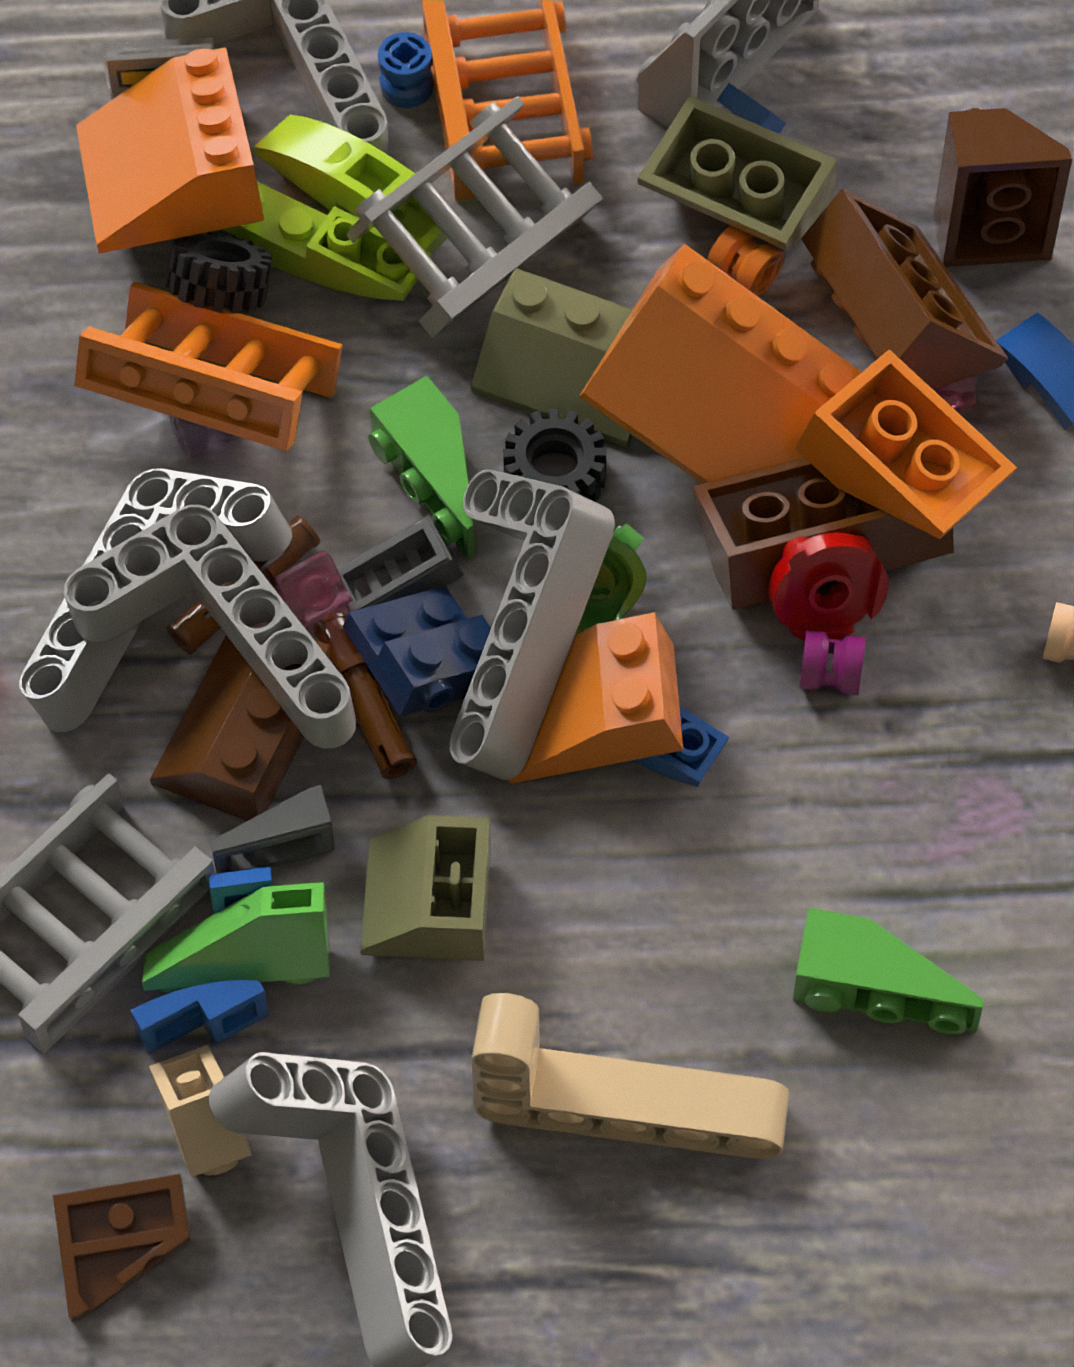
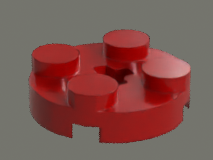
[768,532,889,641]

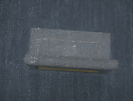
[103,37,216,99]

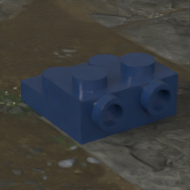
[342,586,491,717]

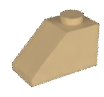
[149,1045,252,1177]

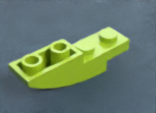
[254,114,448,254]
[222,181,431,300]

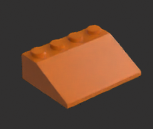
[76,48,265,254]
[579,244,862,484]

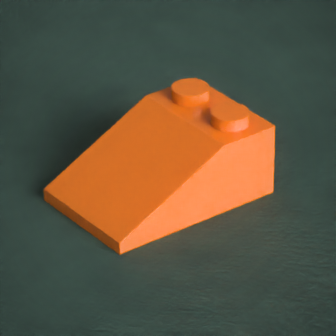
[795,349,1017,539]
[508,612,683,784]

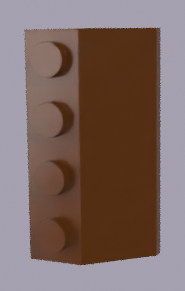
[801,189,1008,389]
[693,458,954,610]

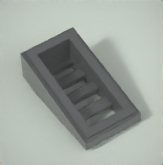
[329,515,464,612]
[210,785,335,874]

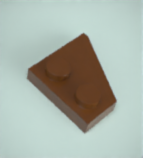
[53,1174,191,1322]

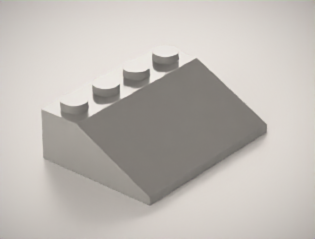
[637,0,820,128]

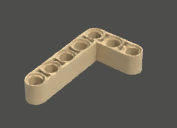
[471,993,790,1159]

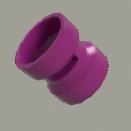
[799,630,866,696]

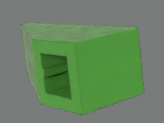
[368,376,475,559]
[142,882,330,993]
[793,908,984,1034]

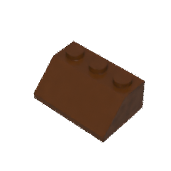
[934,108,1072,267]
[150,635,332,821]

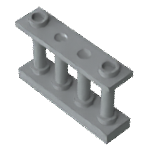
[346,96,603,338]
[0,773,215,1055]

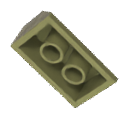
[637,95,837,250]
[471,268,633,448]

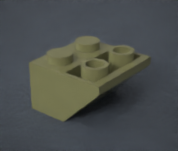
[360,815,491,961]

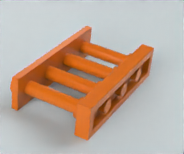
[422,0,593,200]
[74,282,343,451]

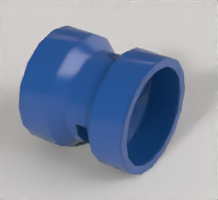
[378,32,433,108]

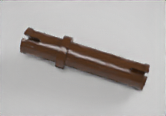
[166,515,320,655]
[313,612,417,779]

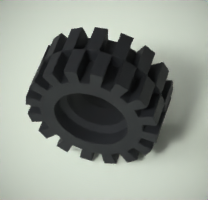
[166,232,273,313]
[503,409,607,502]

